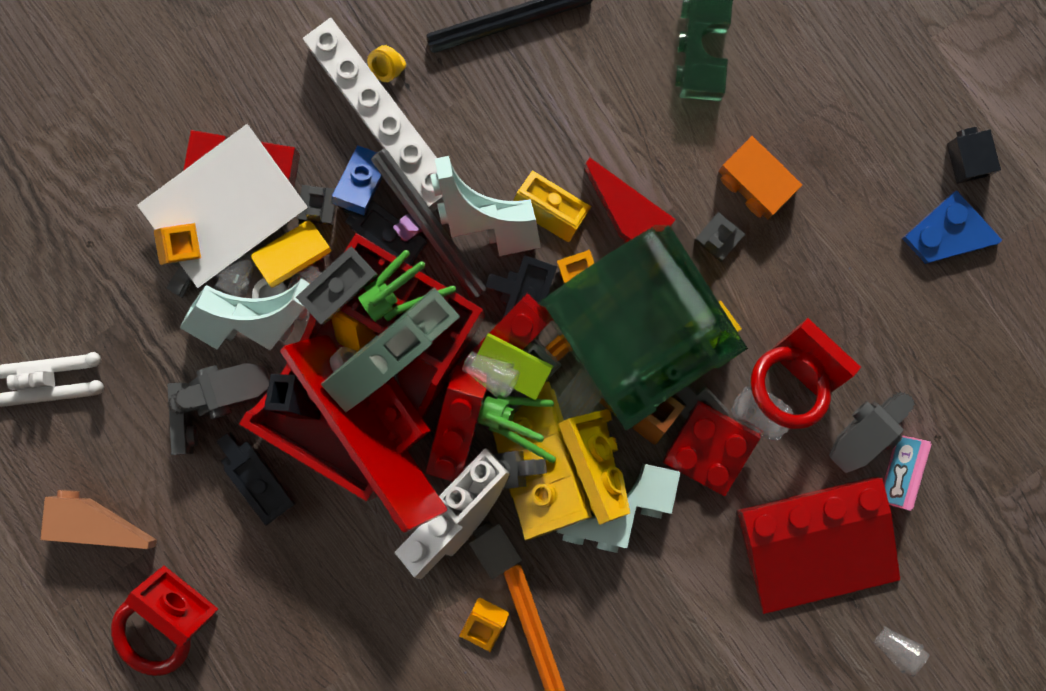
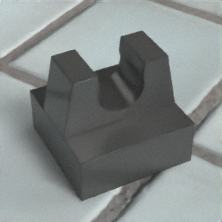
[297,185,336,225]
[695,212,745,262]

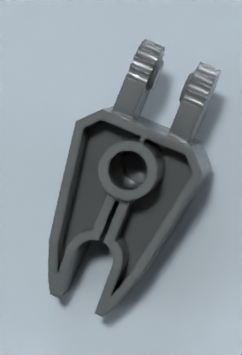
[167,363,269,420]
[829,391,915,473]

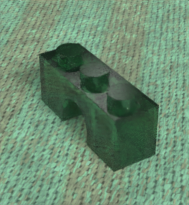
[674,0,733,101]

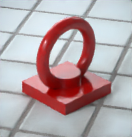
[751,318,861,429]
[111,565,218,676]

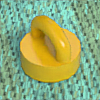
[367,45,406,82]

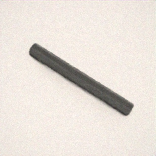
[371,149,486,299]

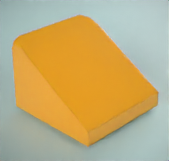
[154,223,201,265]
[331,311,376,352]
[459,598,509,652]

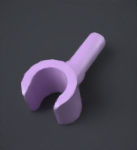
[393,214,422,241]

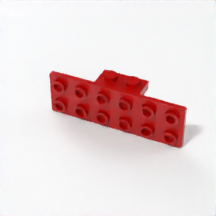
[280,335,447,533]

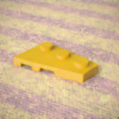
[558,409,630,525]

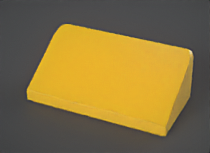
[513,170,592,242]
[251,220,332,288]

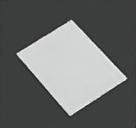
[137,124,308,288]

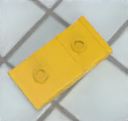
[492,382,592,540]

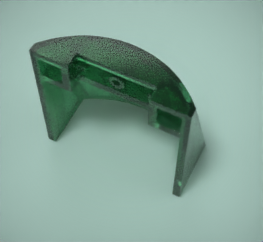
[537,225,748,431]

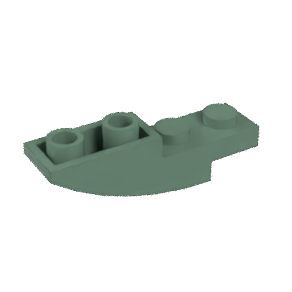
[321,287,460,412]

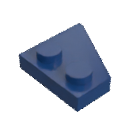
[902,190,1002,264]

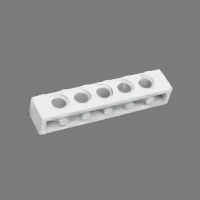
[303,18,444,212]

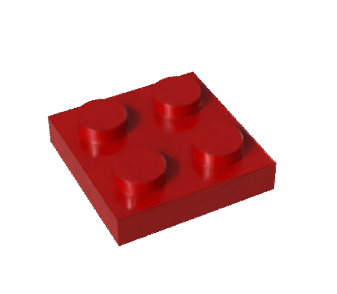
[663,400,761,496]

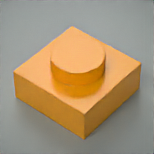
[556,250,601,295]

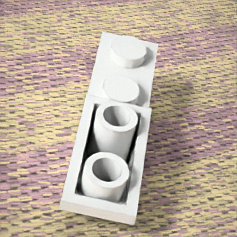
[395,448,510,579]

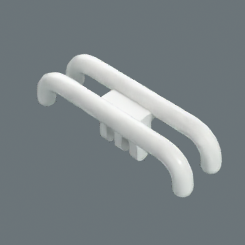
[0,352,104,407]

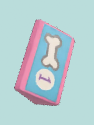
[884,435,932,511]

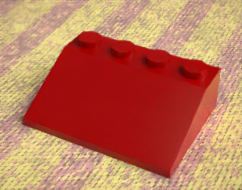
[737,477,901,614]

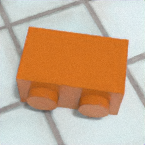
[718,136,803,220]

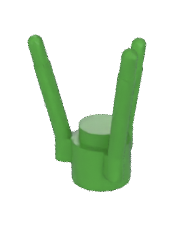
[358,250,456,322]
[478,393,556,463]

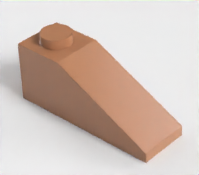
[40,490,157,549]

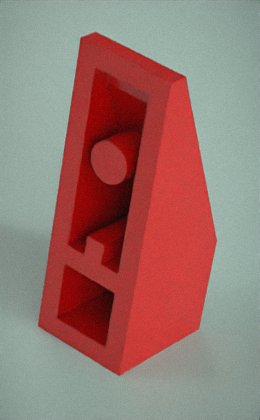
[584,158,676,257]

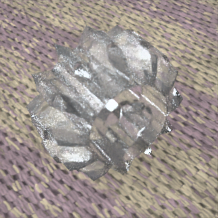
[731,386,794,441]

